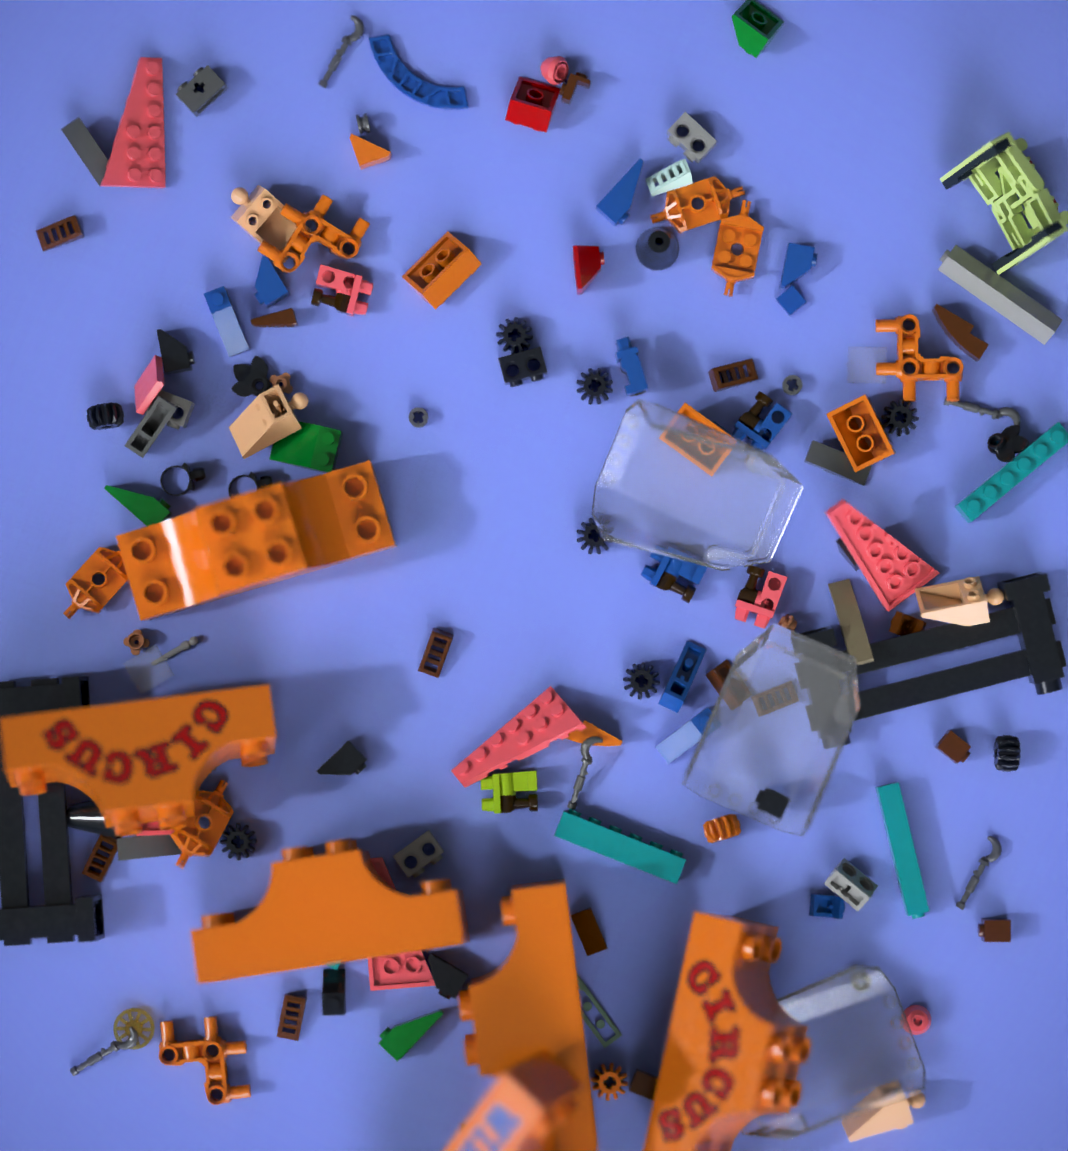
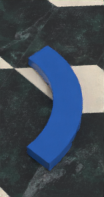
[368,34,469,110]

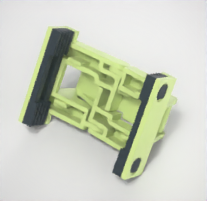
[940,132,1068,275]

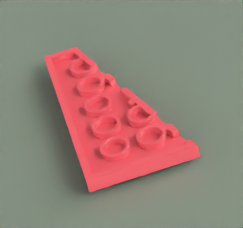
[100,57,166,188]
[825,499,940,612]
[451,686,587,788]
[368,857,435,991]

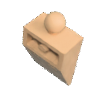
[230,185,312,263]
[229,384,308,459]
[915,576,1004,626]
[841,1082,926,1142]

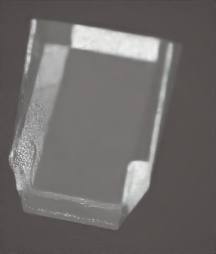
[592,399,804,571]
[682,623,860,837]
[741,965,926,1140]

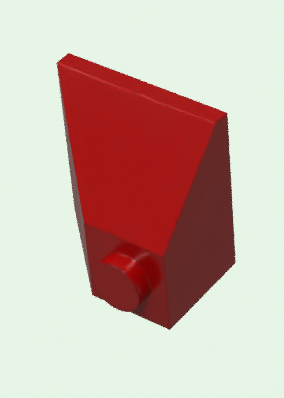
[573,245,605,295]

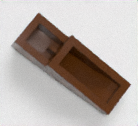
[932,304,989,361]

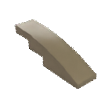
[828,579,874,666]

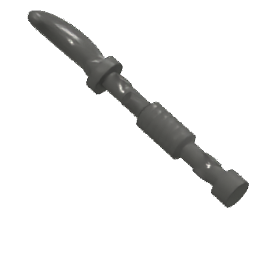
[318,15,364,88]
[944,396,1021,425]
[567,736,603,809]
[956,836,1002,910]
[70,1026,138,1076]

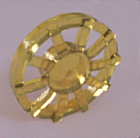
[113,1008,155,1050]

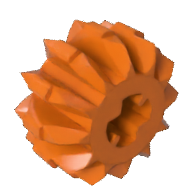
[703,814,741,843]
[591,1063,628,1101]

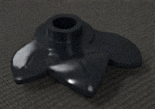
[232,356,270,397]
[987,425,1029,462]

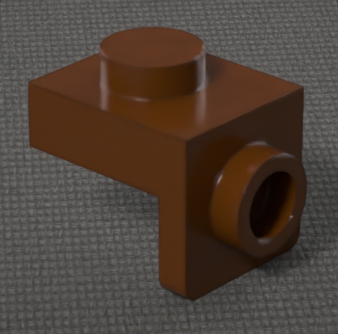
[559,72,591,104]
[889,611,926,636]

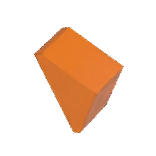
[350,133,391,170]

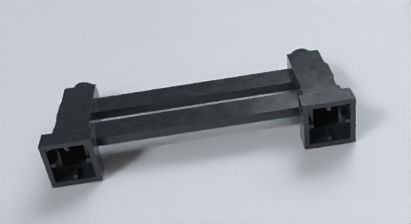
[786,572,1067,749]
[0,676,105,946]

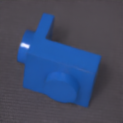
[809,894,845,919]

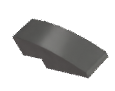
[61,117,108,186]
[125,395,177,458]
[804,440,872,486]
[117,835,181,860]

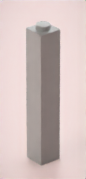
[938,245,1062,345]

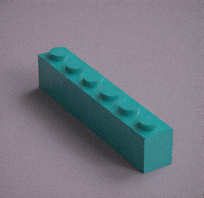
[954,422,1068,523]
[554,809,686,884]

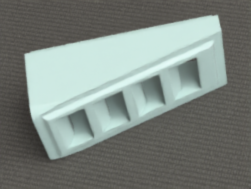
[645,159,693,196]

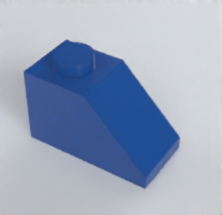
[780,243,817,289]
[254,256,290,308]

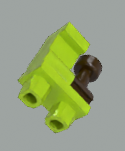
[481,770,538,814]

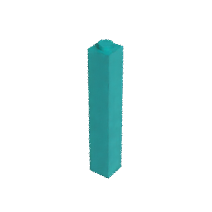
[875,782,930,919]

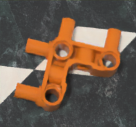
[257,195,370,273]
[875,314,964,402]
[158,1016,251,1105]

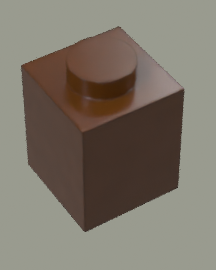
[935,730,971,764]
[978,919,1011,942]
[628,1068,659,1101]

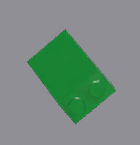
[269,421,343,473]

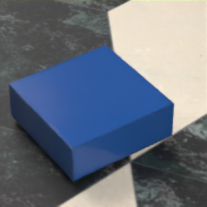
[776,285,807,316]

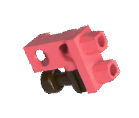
[311,264,374,316]
[735,565,788,629]

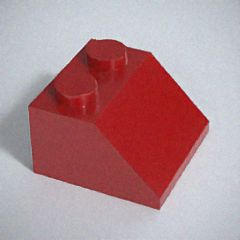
[505,76,560,133]

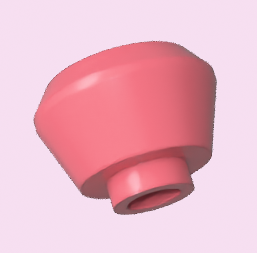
[541,56,569,85]
[901,1005,931,1035]

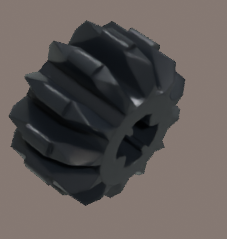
[496,317,533,354]
[576,368,613,405]
[881,399,919,437]
[86,402,124,430]
[577,518,613,554]
[623,662,660,700]
[993,735,1021,772]
[220,823,257,860]

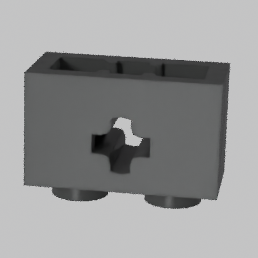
[176,65,227,117]

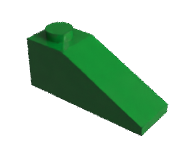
[104,485,172,526]
[378,1009,444,1062]

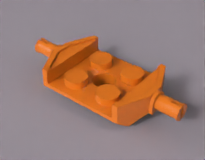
[650,176,745,234]
[711,200,764,297]
[63,547,128,619]
[170,780,234,869]

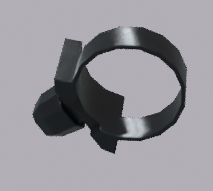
[160,463,206,496]
[228,472,274,498]

